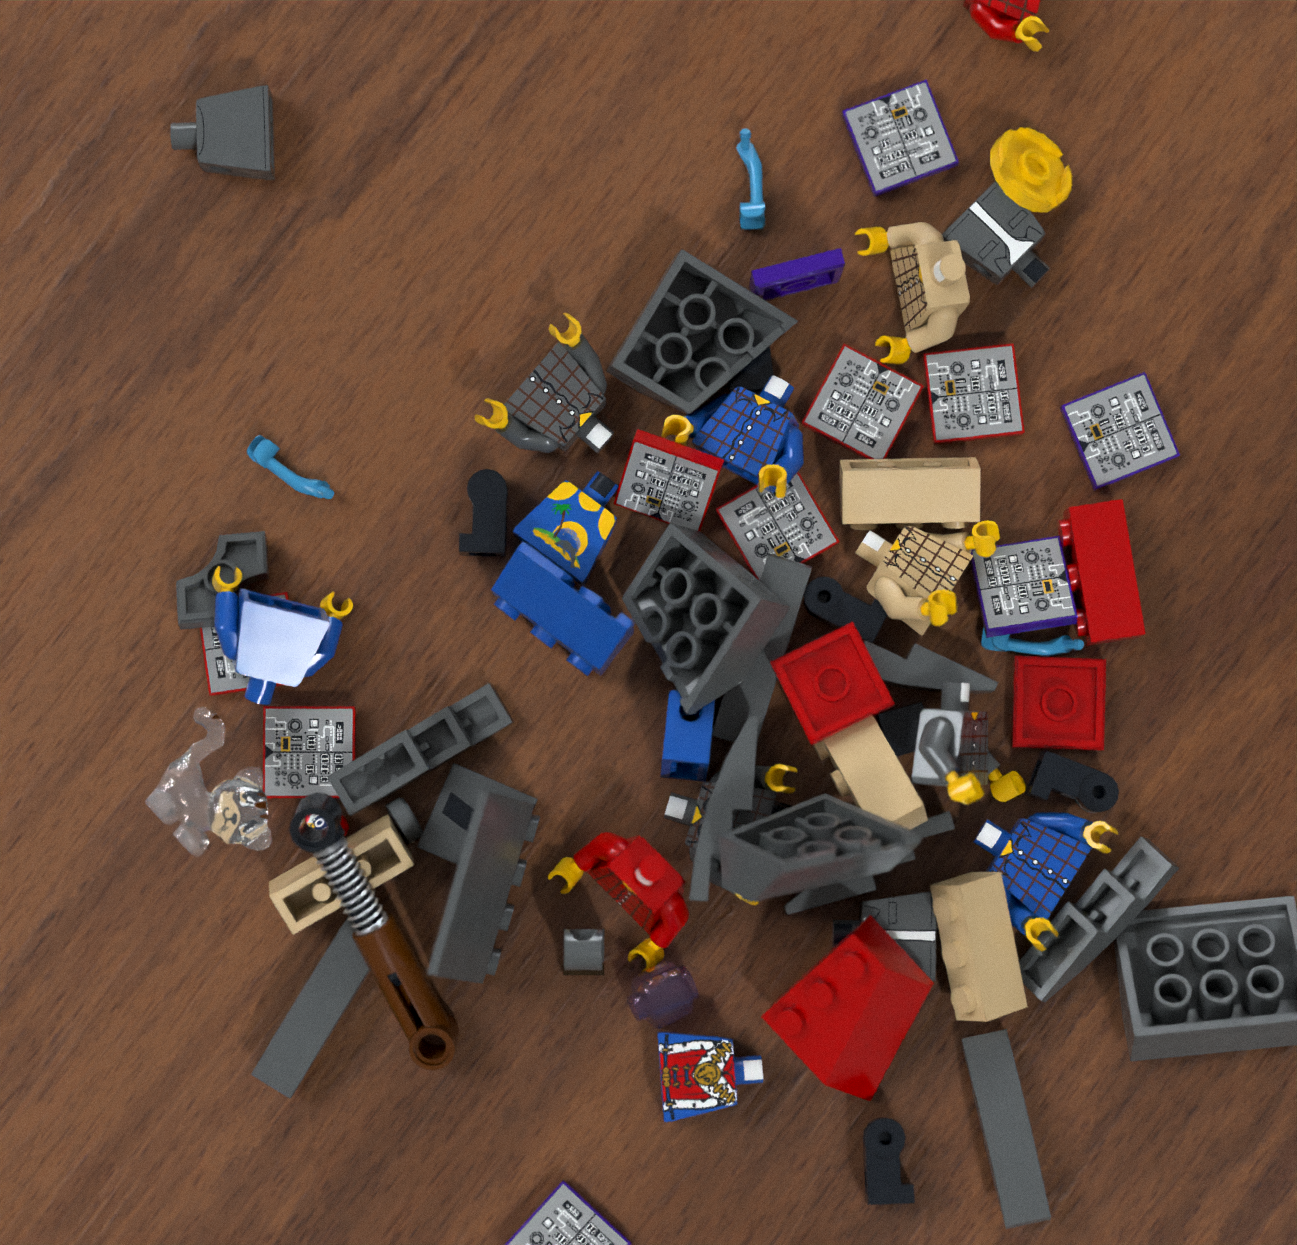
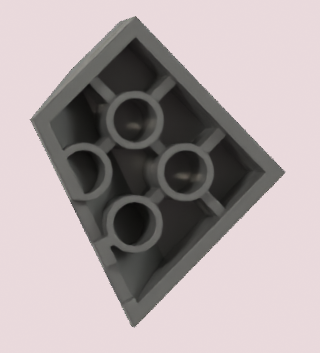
[606,249,798,415]
[622,523,790,715]
[719,793,920,902]

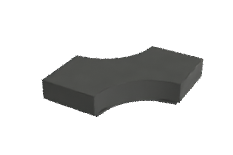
[176,531,269,630]

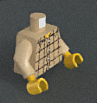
[855,222,970,364]
[855,520,1000,636]

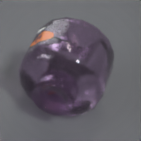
[627,961,699,1029]

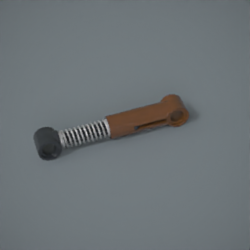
[289,793,459,1070]

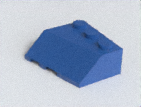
[491,542,634,676]

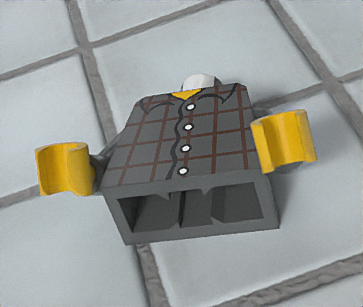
[475,313,615,453]
[911,681,1026,804]
[664,764,797,906]

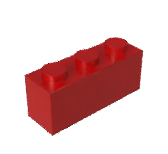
[1058,499,1146,646]

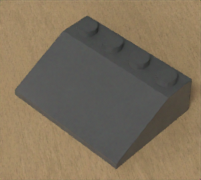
[427,790,540,984]
[1114,896,1297,1062]

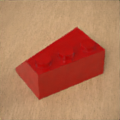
[761,915,934,1101]

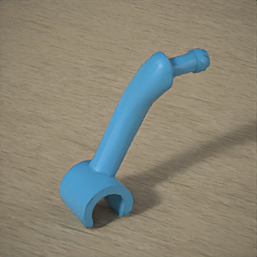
[736,128,765,230]
[247,435,334,499]
[981,626,1084,657]

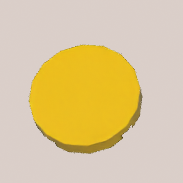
[990,127,1072,213]

